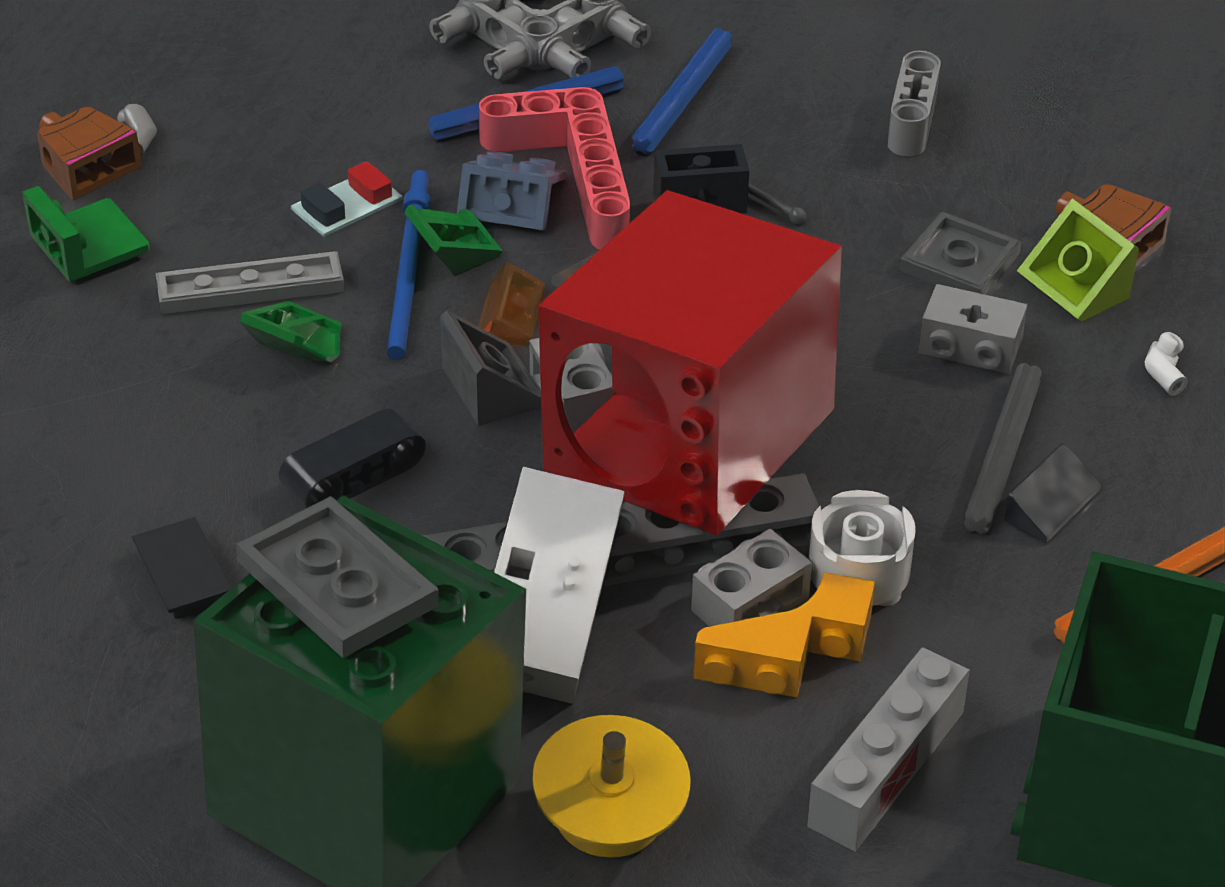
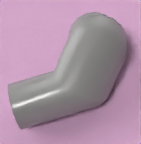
[117,104,157,157]

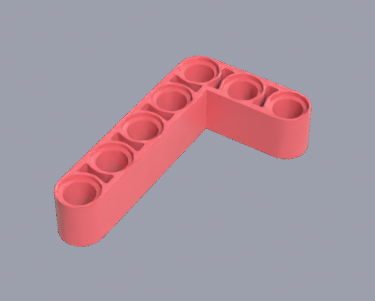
[479,87,630,249]

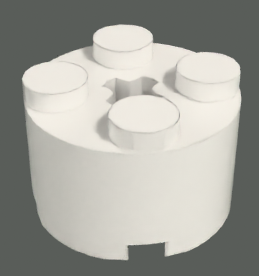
[809,490,915,606]

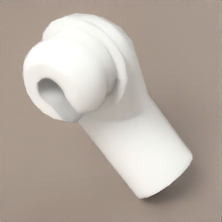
[1144,332,1188,396]

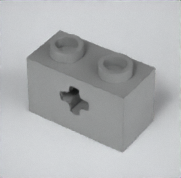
[919,284,1027,374]

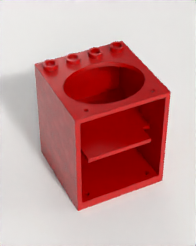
[538,190,842,536]

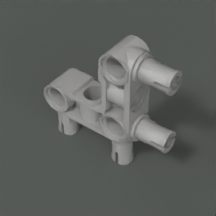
[429,0,651,79]

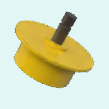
[532,715,691,858]

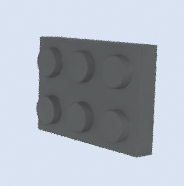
[236,496,438,658]

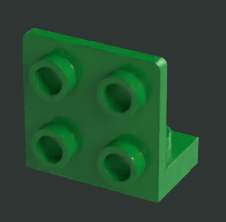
[22,186,150,282]

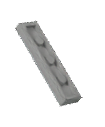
[156,251,344,314]

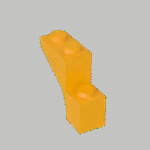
[693,572,875,698]

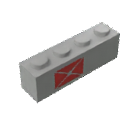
[807,647,970,852]

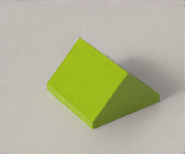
[1017,198,1139,322]

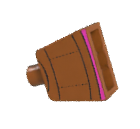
[37,107,142,201]
[1055,184,1172,267]

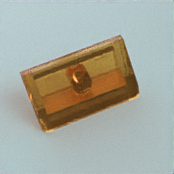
[478,262,545,347]

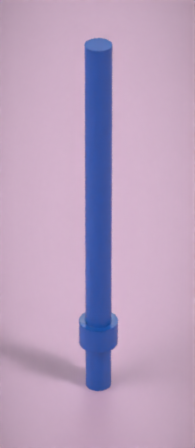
[387,170,431,360]

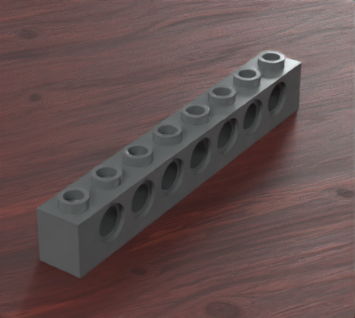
[424,473,819,587]

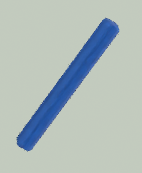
[632,28,732,155]
[428,66,624,141]

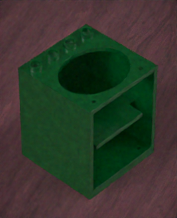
[193,496,527,887]
[1011,551,1225,887]

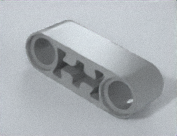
[888,51,941,157]

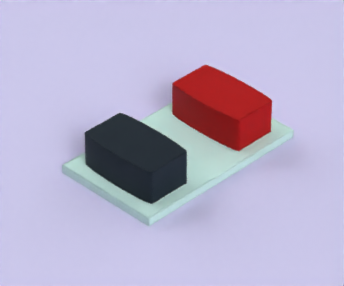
[291,161,403,237]

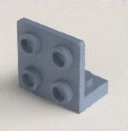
[457,151,566,230]

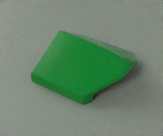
[404,205,503,276]
[239,301,342,363]

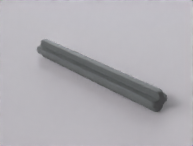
[964,363,1042,535]

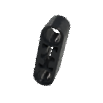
[279,409,426,508]

